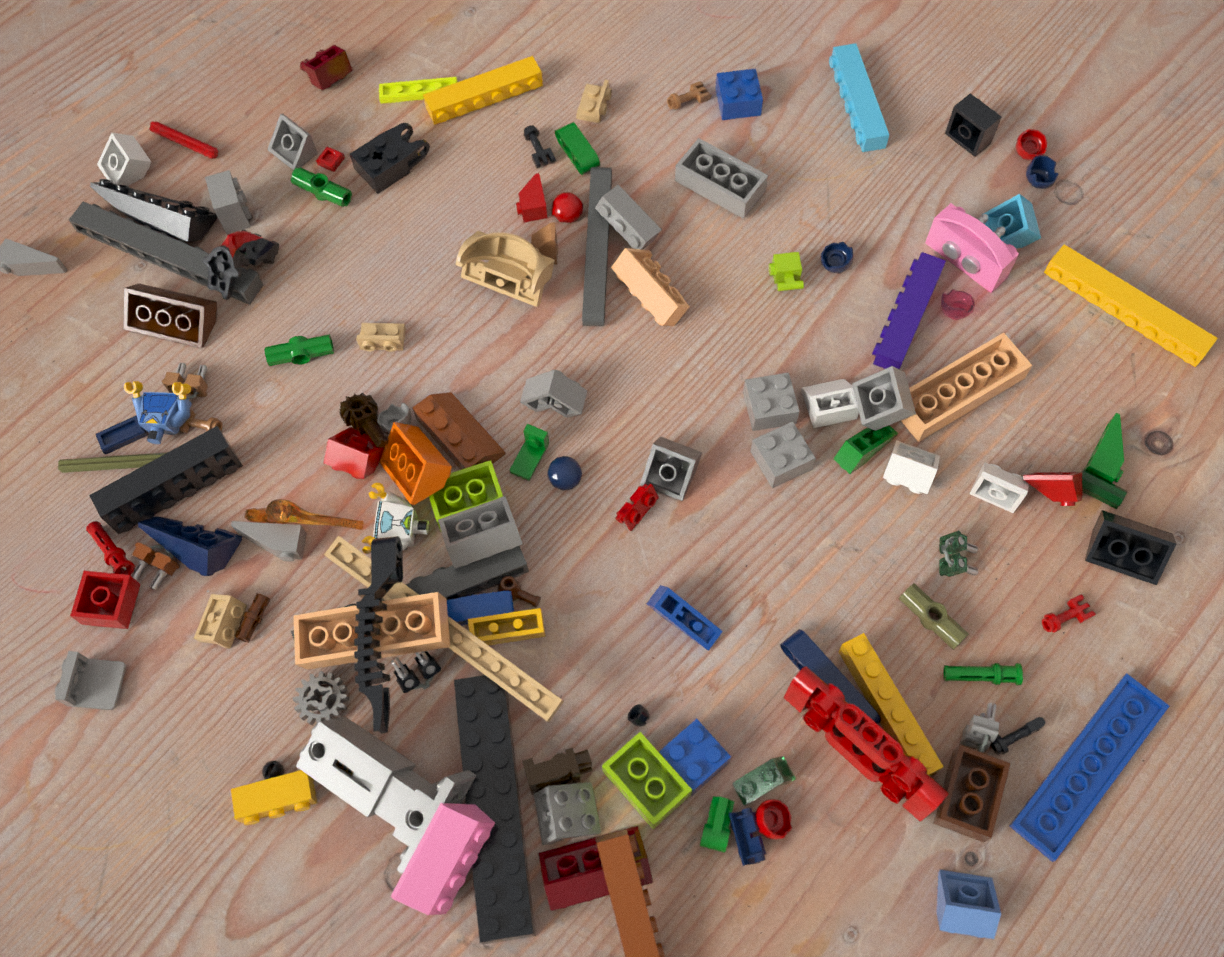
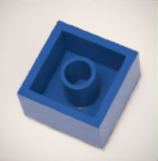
[715,68,763,120]
[659,719,731,796]

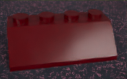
[538,826,653,911]

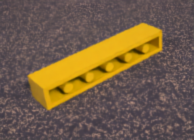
[423,56,543,125]
[838,633,944,776]

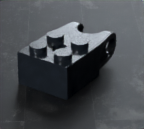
[350,123,430,194]

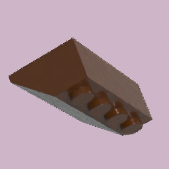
[123,283,217,348]

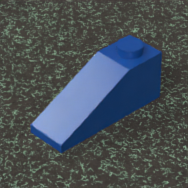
[646,585,723,651]

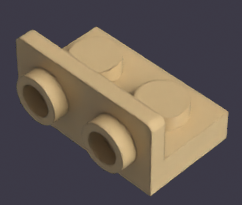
[576,80,612,123]
[356,323,406,352]
[194,594,247,649]

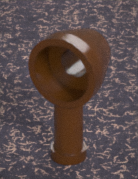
[497,576,541,608]

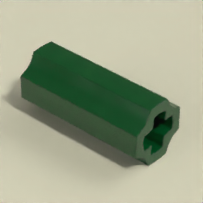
[1082,469,1127,509]

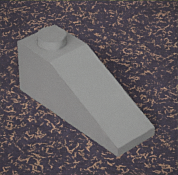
[0,238,67,276]
[231,521,307,562]

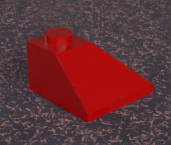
[1023,472,1082,506]

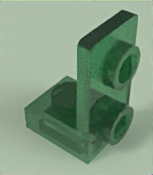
[733,756,796,805]

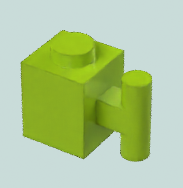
[769,252,804,291]

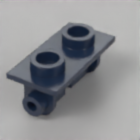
[729,808,767,866]

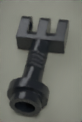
[524,125,556,168]
[990,717,1045,755]

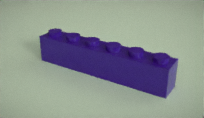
[872,252,946,370]

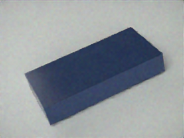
[95,415,148,455]

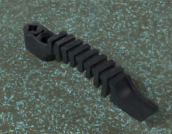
[354,536,403,734]

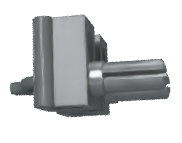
[960,703,999,753]

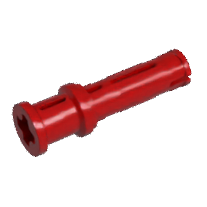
[86,521,135,575]

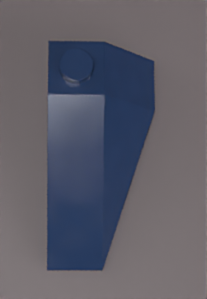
[138,516,242,576]

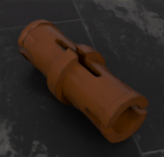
[234,593,271,643]

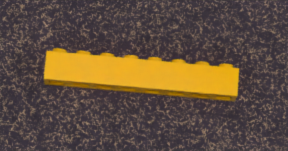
[1044,244,1218,367]

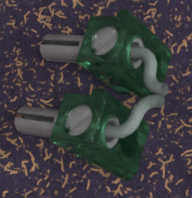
[939,530,978,577]

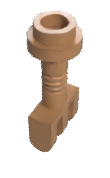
[667,81,712,110]
[179,410,223,433]

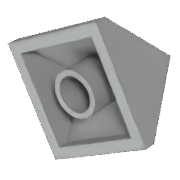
[267,114,318,170]

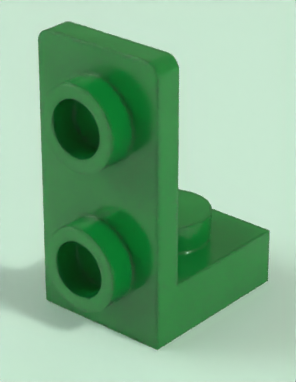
[510,424,549,481]

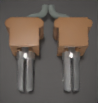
[162,362,208,399]

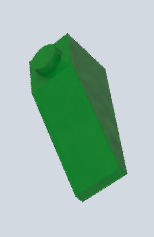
[1085,413,1124,483]
[834,425,898,474]

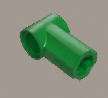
[700,796,734,853]

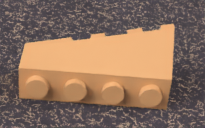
[611,248,689,326]

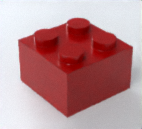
[70,571,141,629]

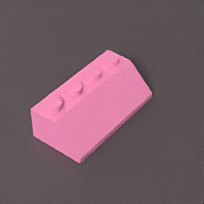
[391,803,495,915]

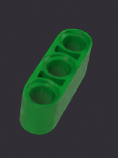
[555,122,600,175]

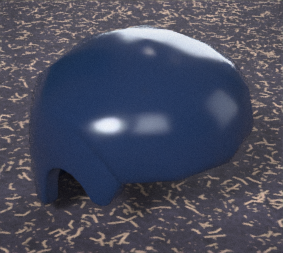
[1026,155,1059,189]
[821,242,854,273]
[547,456,582,491]

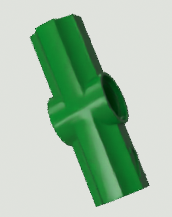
[290,167,352,207]
[264,334,334,366]

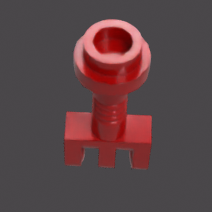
[1042,594,1096,633]

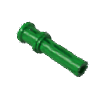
[943,663,1023,686]

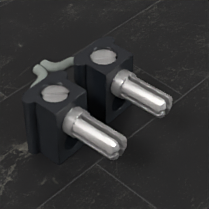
[391,651,441,693]

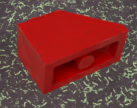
[516,173,548,223]

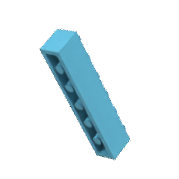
[829,43,889,152]

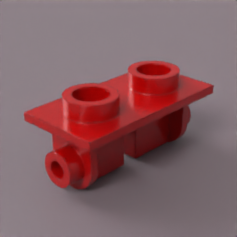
[615,484,659,531]

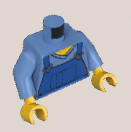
[124,381,192,444]

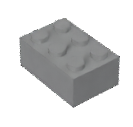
[438,496,523,569]

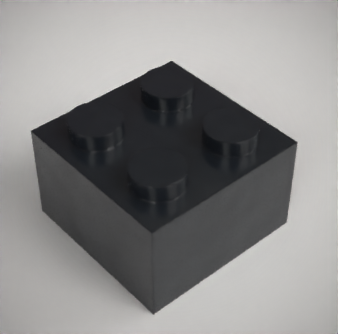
[945,93,1002,157]

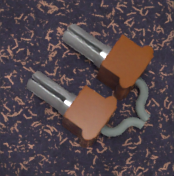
[131,542,180,590]

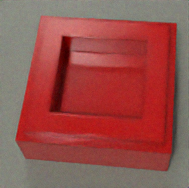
[316,146,345,172]

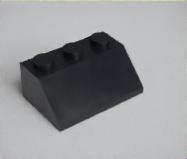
[1085,510,1177,585]

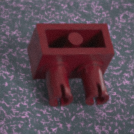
[300,45,353,91]

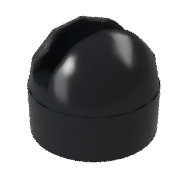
[628,704,650,727]
[262,761,284,779]

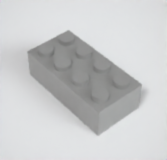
[675,138,768,219]

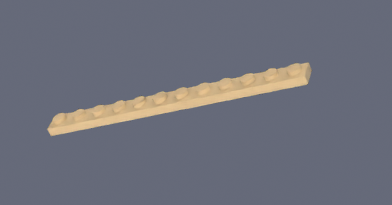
[324,536,564,722]

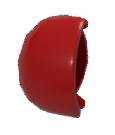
[1015,129,1047,161]
[551,192,583,223]
[755,799,792,840]

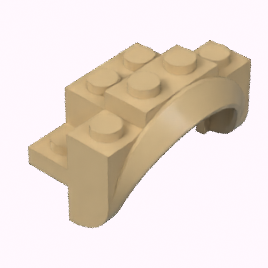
[456,231,555,307]

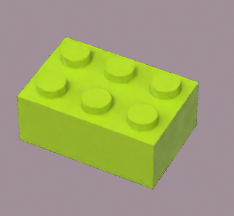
[429,460,503,531]
[602,732,692,830]

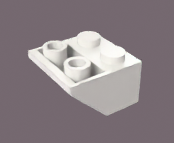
[801,379,859,428]

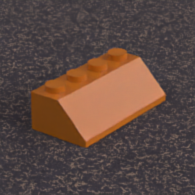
[379,422,452,505]

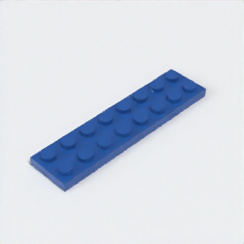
[1009,673,1169,862]

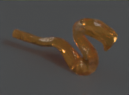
[244,499,364,530]

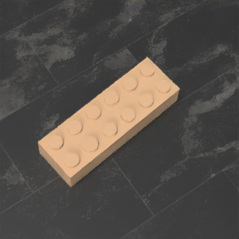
[901,333,1033,442]
[294,592,450,670]

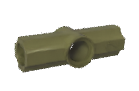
[899,583,969,650]

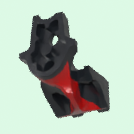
[203,230,279,300]

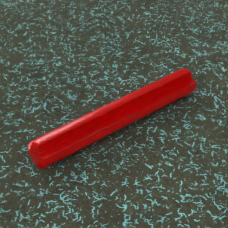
[149,121,219,159]

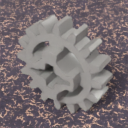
[293,671,349,725]

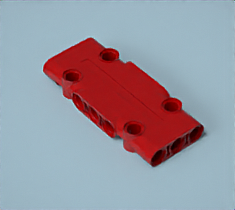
[784,666,949,822]

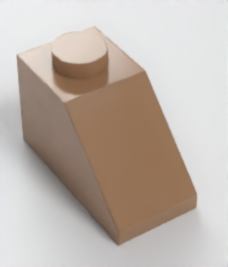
[531,222,558,265]

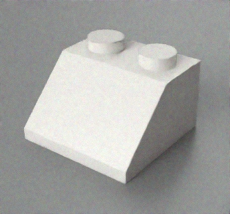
[97,133,151,186]
[883,440,940,494]
[970,462,1029,513]

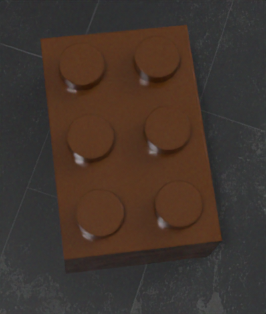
[933,745,1011,843]

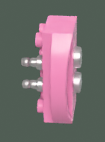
[925,203,1019,293]

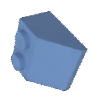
[937,869,1001,939]

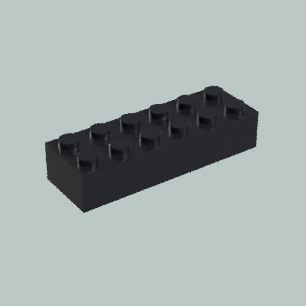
[89,426,243,534]

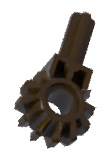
[339,392,388,448]

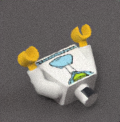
[362,483,429,554]

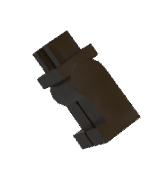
[522,747,592,795]

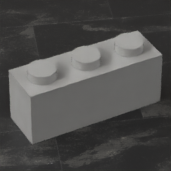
[595,185,662,250]

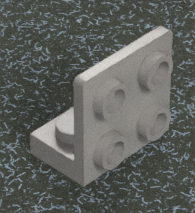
[534,782,601,845]

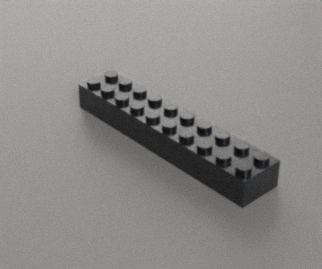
[454,675,536,945]

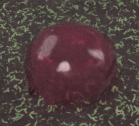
[941,289,975,320]

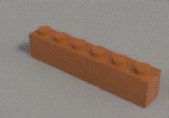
[595,829,665,957]

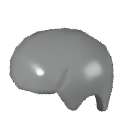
[377,403,411,434]

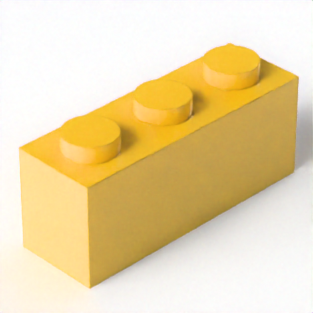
[468,608,546,646]
[231,770,317,825]

